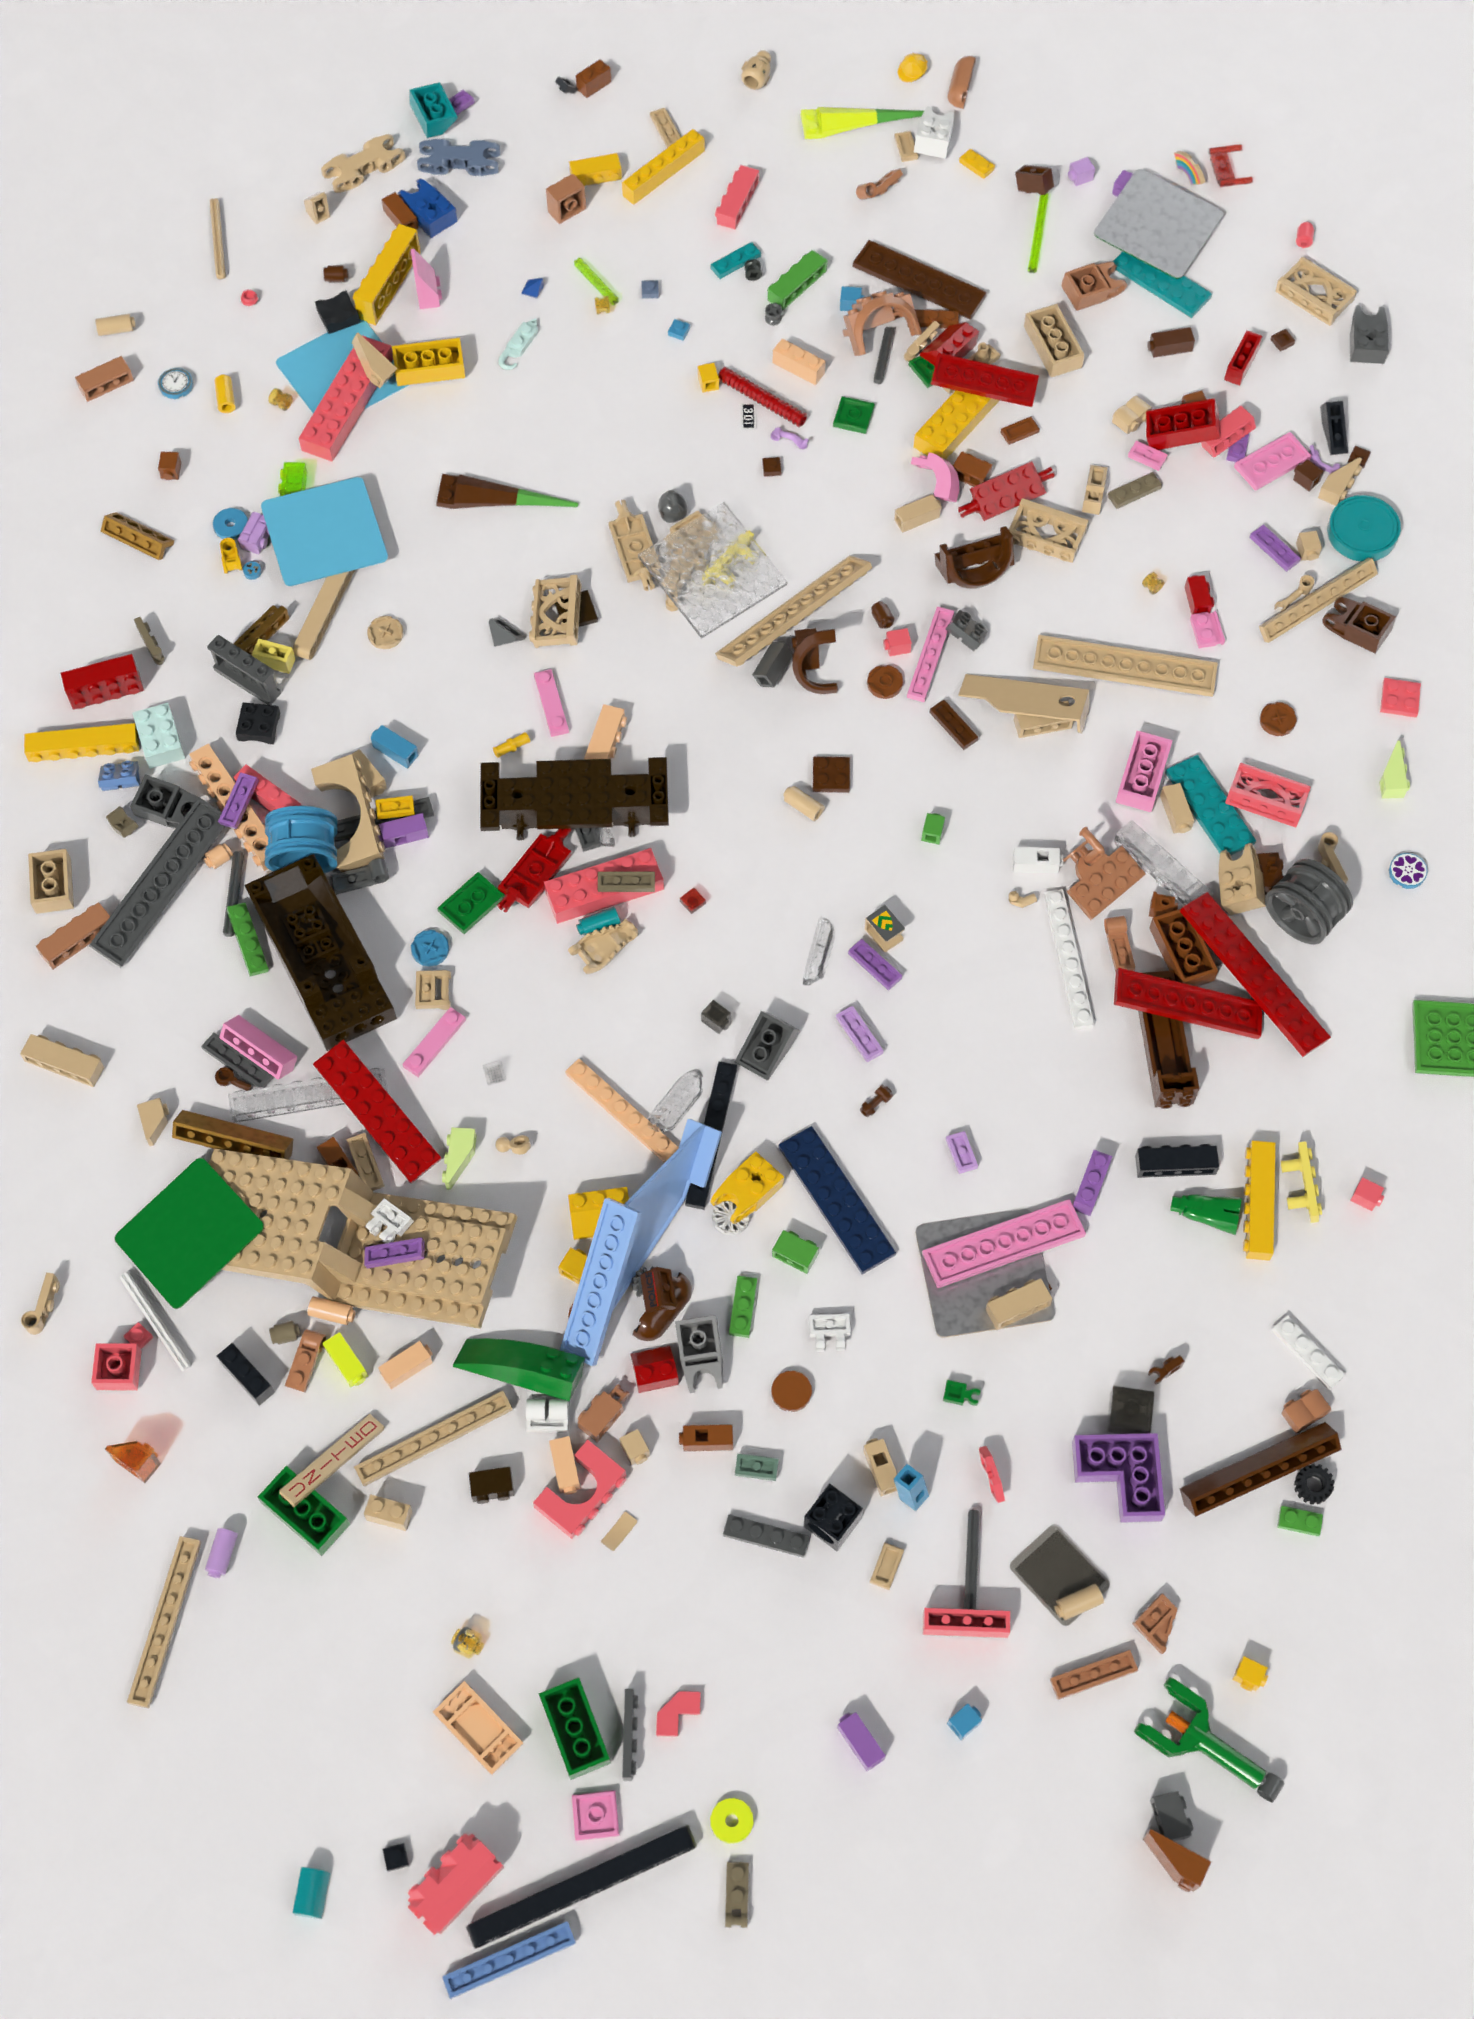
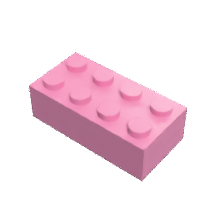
[1115,731,1173,812]

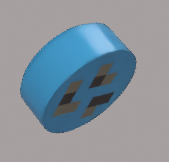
[243,561,262,580]

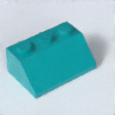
[409,82,458,138]

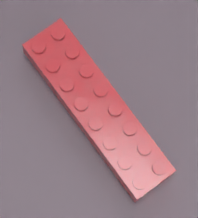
[299,335,393,462]

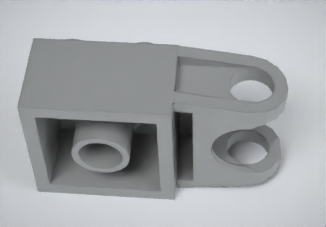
[675,1315,723,1393]

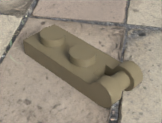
[134,617,165,665]
[725,1862,749,1928]

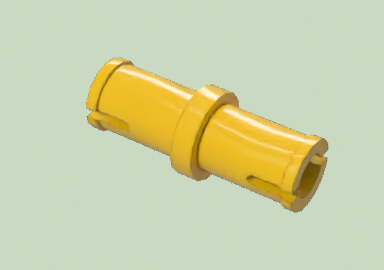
[493,732,530,758]

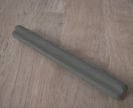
[223,851,244,937]
[964,1510,980,1610]

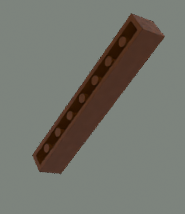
[1179,1422,1342,1517]

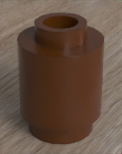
[323,265,348,283]
[871,601,895,629]

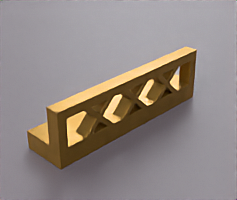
[100,512,174,560]
[233,605,290,656]

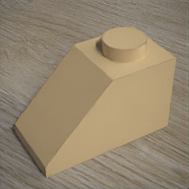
[304,192,330,224]
[137,1098,169,1146]

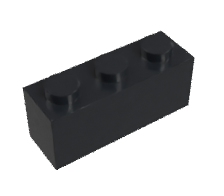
[216,1343,275,1406]

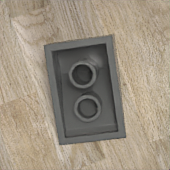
[735,1011,800,1080]

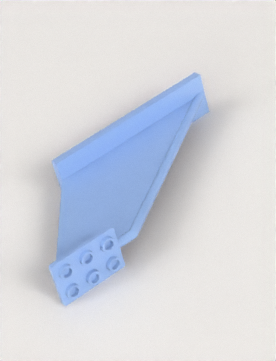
[560,1119,722,1366]

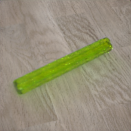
[574,258,619,306]

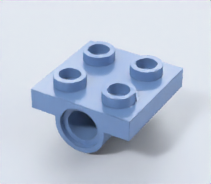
[98,760,140,791]

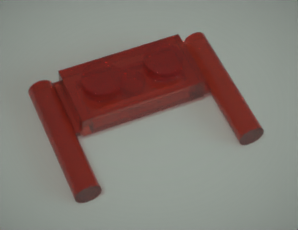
[1209,144,1253,187]

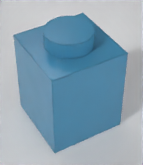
[840,286,865,311]
[947,1703,982,1741]

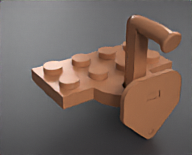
[1063,827,1146,920]

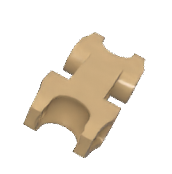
[321,134,405,193]

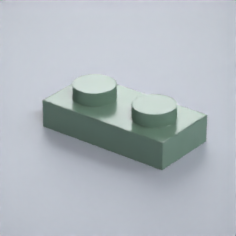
[735,1454,779,1481]

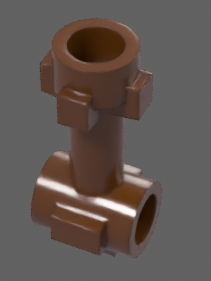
[860,1084,894,1117]

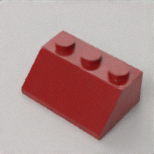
[919,322,980,366]

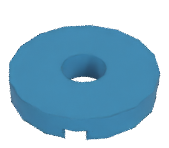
[213,508,248,540]

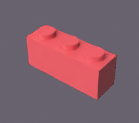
[1201,406,1256,458]

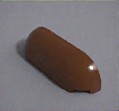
[633,1272,692,1341]

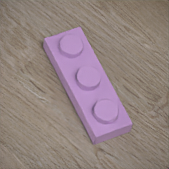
[836,1006,884,1062]

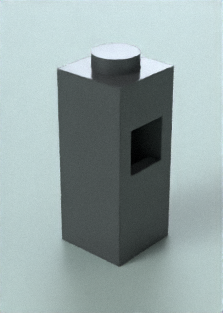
[752,642,793,687]

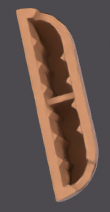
[947,56,976,109]

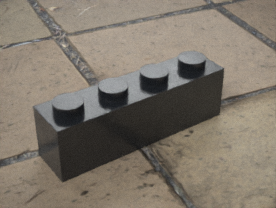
[1135,1144,1219,1178]

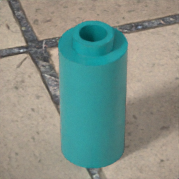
[576,906,620,936]

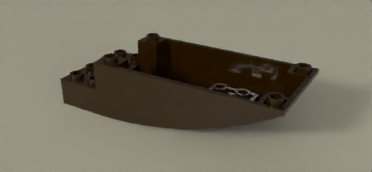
[244,854,397,1051]

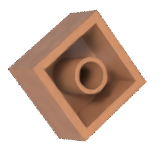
[546,174,586,224]

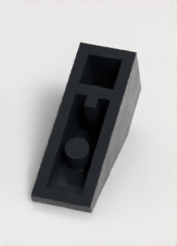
[1320,401,1348,455]

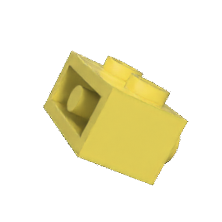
[252,639,296,674]

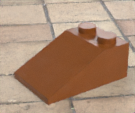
[1143,1829,1211,1892]

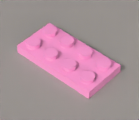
[1234,432,1312,491]

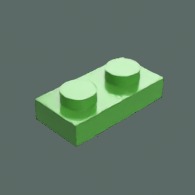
[1277,1505,1323,1537]

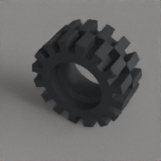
[1294,1464,1335,1505]

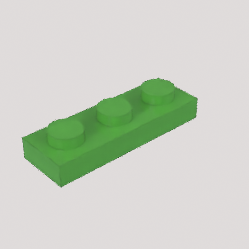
[729,1276,757,1338]

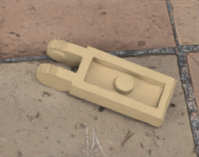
[904,321,940,362]

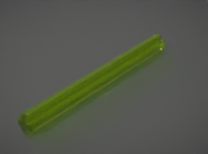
[1028,193,1049,273]

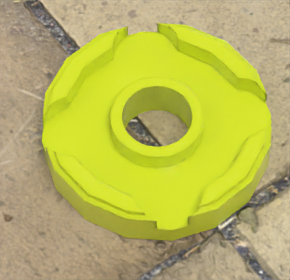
[710,1798,754,1844]

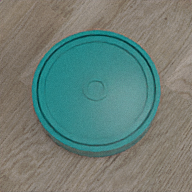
[1327,495,1401,562]

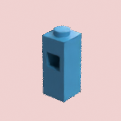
[371,725,419,769]
[893,1464,929,1511]

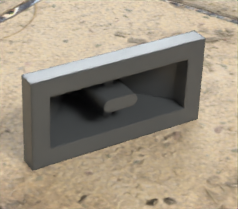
[488,618,526,647]

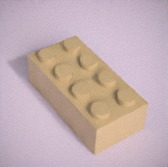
[1024,304,1084,377]

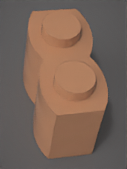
[1281,1389,1332,1434]

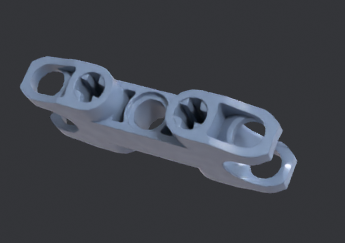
[417,139,500,176]

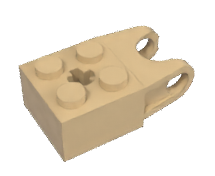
[1219,843,1266,916]

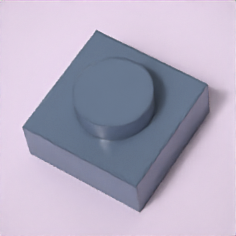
[641,280,659,299]

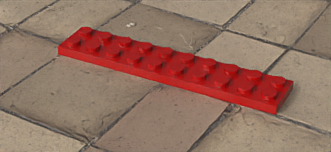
[1180,892,1331,1057]

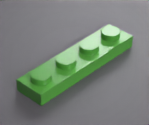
[227,903,269,976]

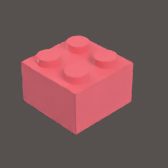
[91,1343,142,1390]

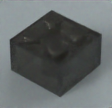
[1107,1386,1154,1434]

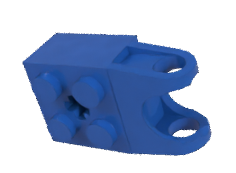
[398,178,458,238]

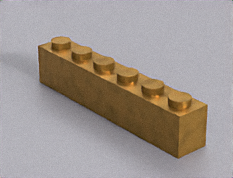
[172,1110,293,1159]

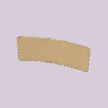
[601,1512,637,1551]

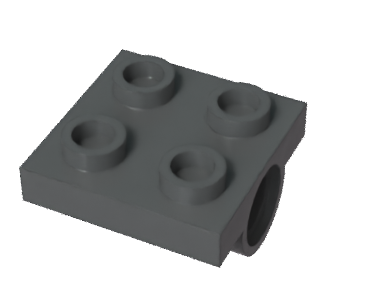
[945,610,988,651]

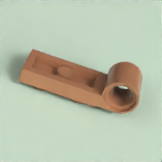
[856,169,903,200]
[1104,916,1135,972]
[285,1329,326,1393]

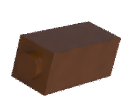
[1147,327,1195,358]

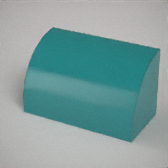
[292,1867,330,1919]

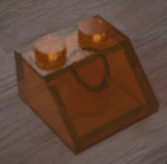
[105,1441,161,1483]

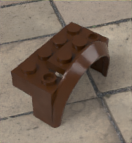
[934,526,1014,589]

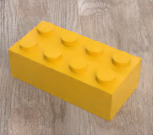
[392,338,465,386]

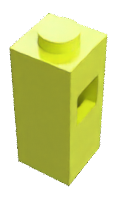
[322,1332,368,1387]

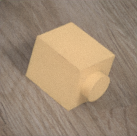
[1296,531,1322,561]
[619,1429,650,1465]

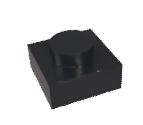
[555,76,578,94]
[382,1843,409,1872]

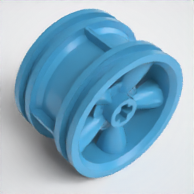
[265,806,337,874]

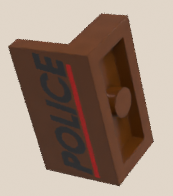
[640,1267,677,1314]

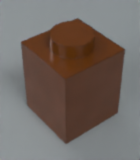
[1293,459,1323,492]

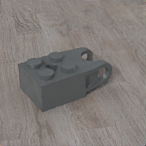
[1350,305,1389,364]
[130,774,199,829]

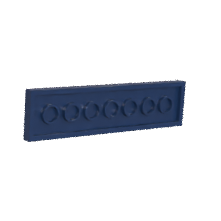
[778,1126,896,1275]

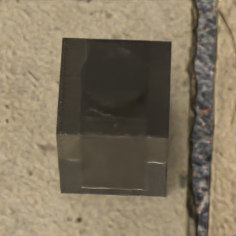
[701,1000,732,1034]

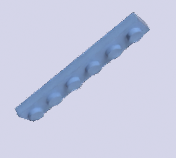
[442,1921,576,1999]

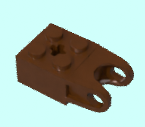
[1322,597,1396,654]

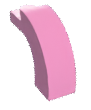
[911,453,959,502]

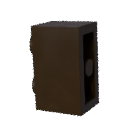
[469,1466,514,1504]

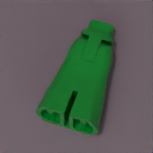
[1170,1194,1242,1235]

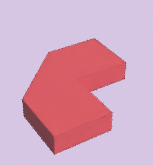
[979,1446,1005,1503]
[656,1691,701,1737]

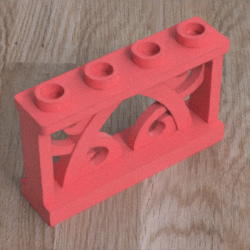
[1225,763,1311,827]

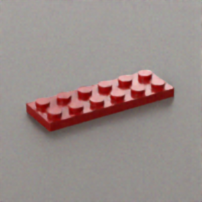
[931,353,1039,408]

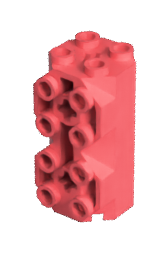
[408,1833,504,1935]

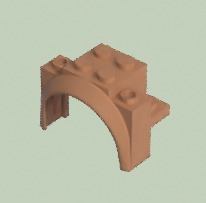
[842,291,922,356]

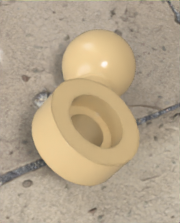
[495,1135,531,1155]

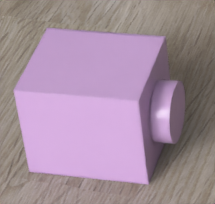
[1068,157,1095,186]

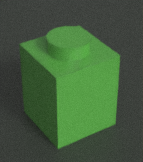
[921,813,945,845]

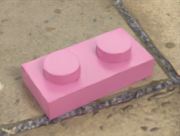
[1128,440,1168,471]

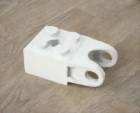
[914,106,954,158]

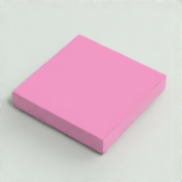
[572,1790,619,1841]

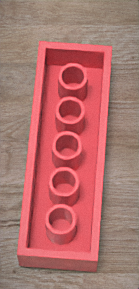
[544,848,664,924]

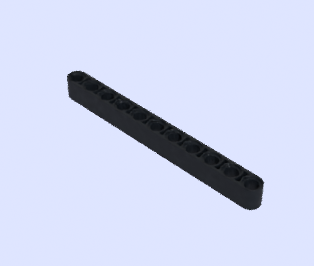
[466,1825,697,1949]

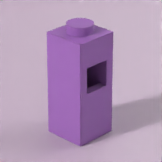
[378,813,429,849]
[837,1712,886,1772]

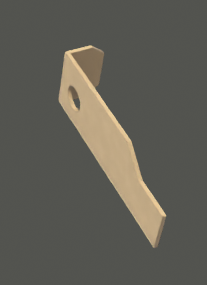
[959,674,1089,734]

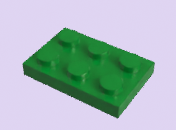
[437,872,504,934]

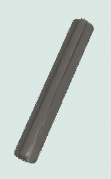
[873,327,894,384]

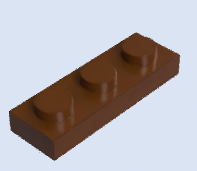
[929,700,979,750]

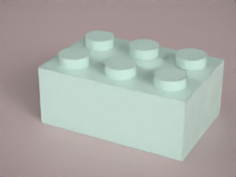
[132,703,185,769]

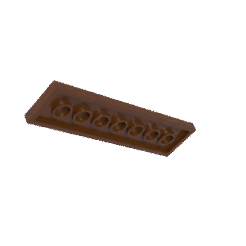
[852,240,987,320]

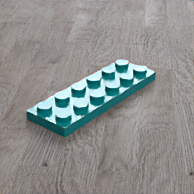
[1112,251,1212,318]
[1165,755,1256,855]

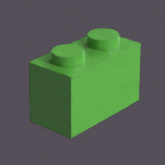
[772,1230,819,1274]

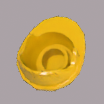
[898,53,927,82]

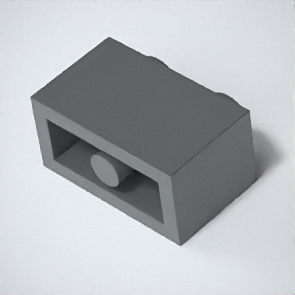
[1150,1791,1193,1842]

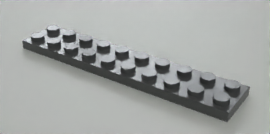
[89,797,225,968]

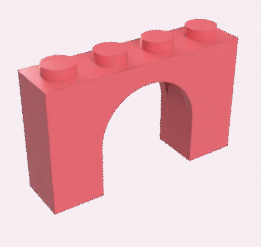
[533,1440,626,1539]

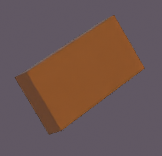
[1000,417,1039,445]

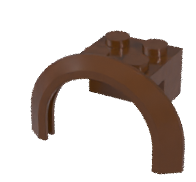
[791,628,838,694]

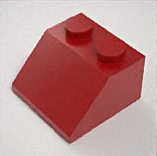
[630,1345,679,1393]

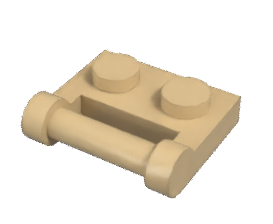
[415,970,451,1010]

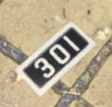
[741,403,756,430]

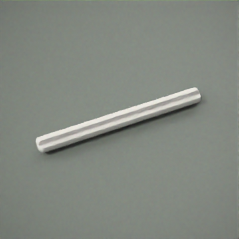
[120,1272,191,1371]

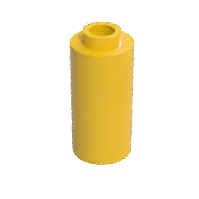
[214,374,235,413]

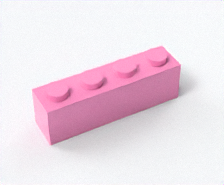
[219,1015,298,1080]

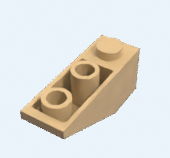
[1318,457,1362,506]

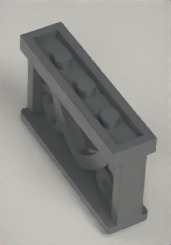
[207,635,281,705]

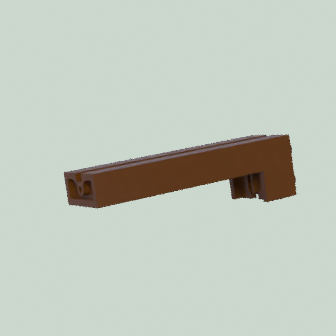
[1138,970,1200,1109]

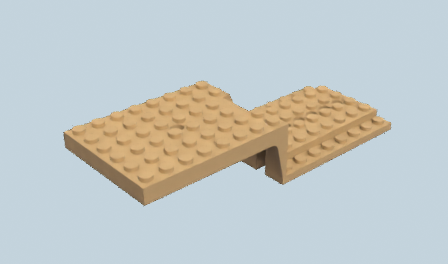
[209,1149,518,1329]

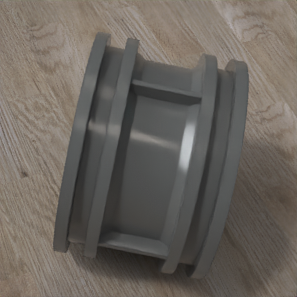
[1265,859,1353,945]

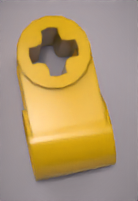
[220,538,243,574]

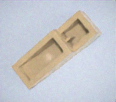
[1082,465,1108,515]

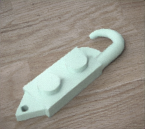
[498,318,538,370]

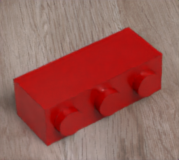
[1224,330,1263,386]

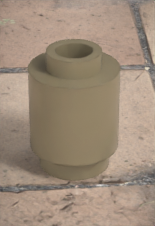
[269,1320,301,1345]

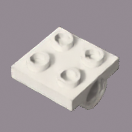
[526,1390,569,1433]

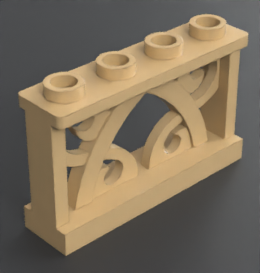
[1275,257,1357,326]
[1009,498,1089,563]
[529,575,582,648]

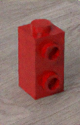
[1184,575,1214,615]

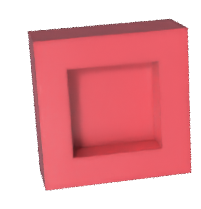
[123,1322,154,1349]

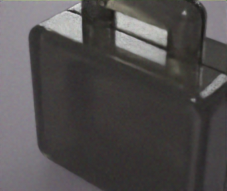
[1010,1525,1110,1626]

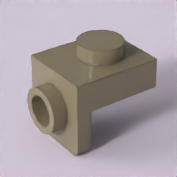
[106,806,139,838]

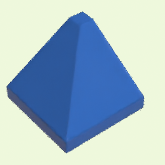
[522,278,544,298]

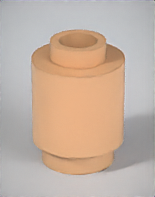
[204,843,233,869]

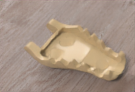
[568,919,638,974]

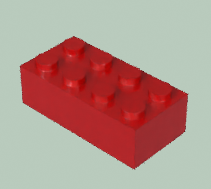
[1146,398,1220,450]
[60,654,144,710]

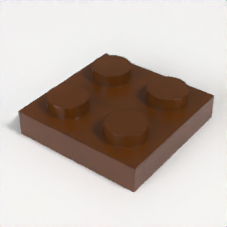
[813,756,850,793]

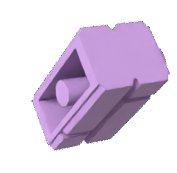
[238,511,269,555]

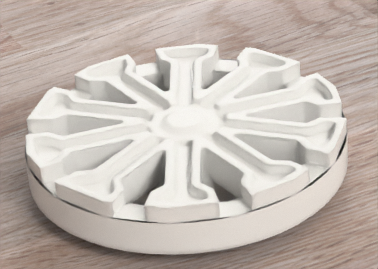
[712,1201,750,1235]

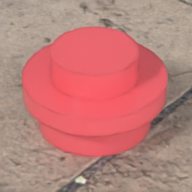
[241,290,258,306]

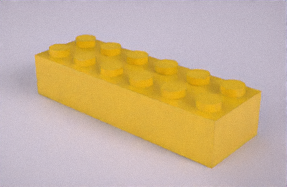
[353,224,421,326]
[914,390,1000,459]

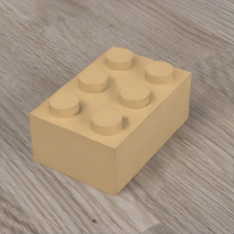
[28,849,74,914]

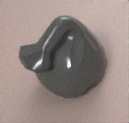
[658,490,688,523]

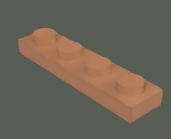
[1050,1650,1138,1700]

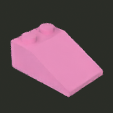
[411,249,442,309]

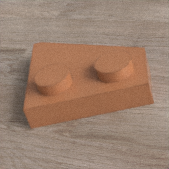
[1132,1593,1178,1654]

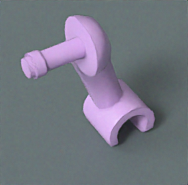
[771,427,809,450]
[1309,445,1340,474]

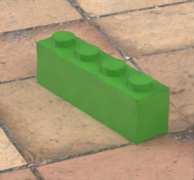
[767,250,827,311]

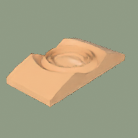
[433,1681,524,1775]

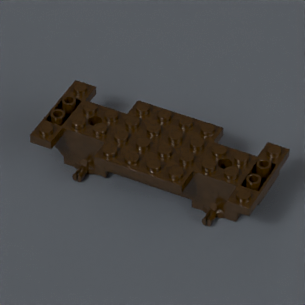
[480,757,669,841]

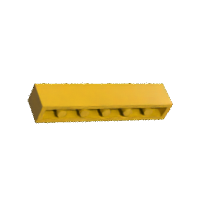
[622,129,705,205]
[24,723,139,762]
[1243,1140,1275,1261]

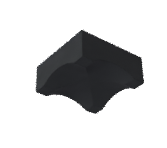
[315,290,360,334]
[235,702,281,745]

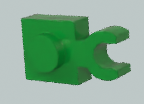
[943,1380,980,1406]

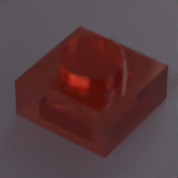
[680,888,706,914]

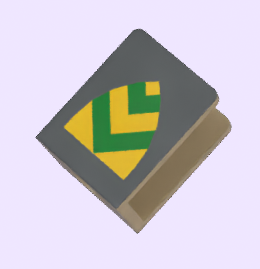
[865,905,905,952]

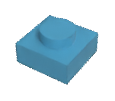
[668,319,690,341]

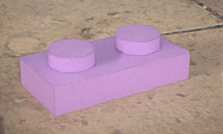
[946,1131,978,1174]

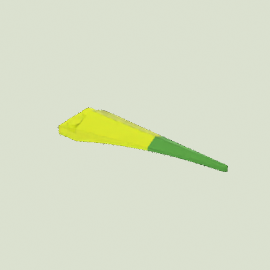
[800,107,924,139]

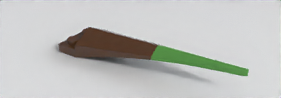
[436,474,578,509]

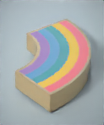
[1174,151,1205,185]

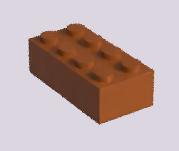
[1149,909,1218,987]

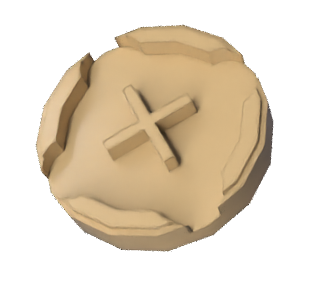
[367,616,403,649]

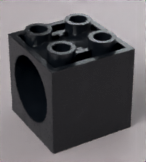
[803,1483,864,1551]

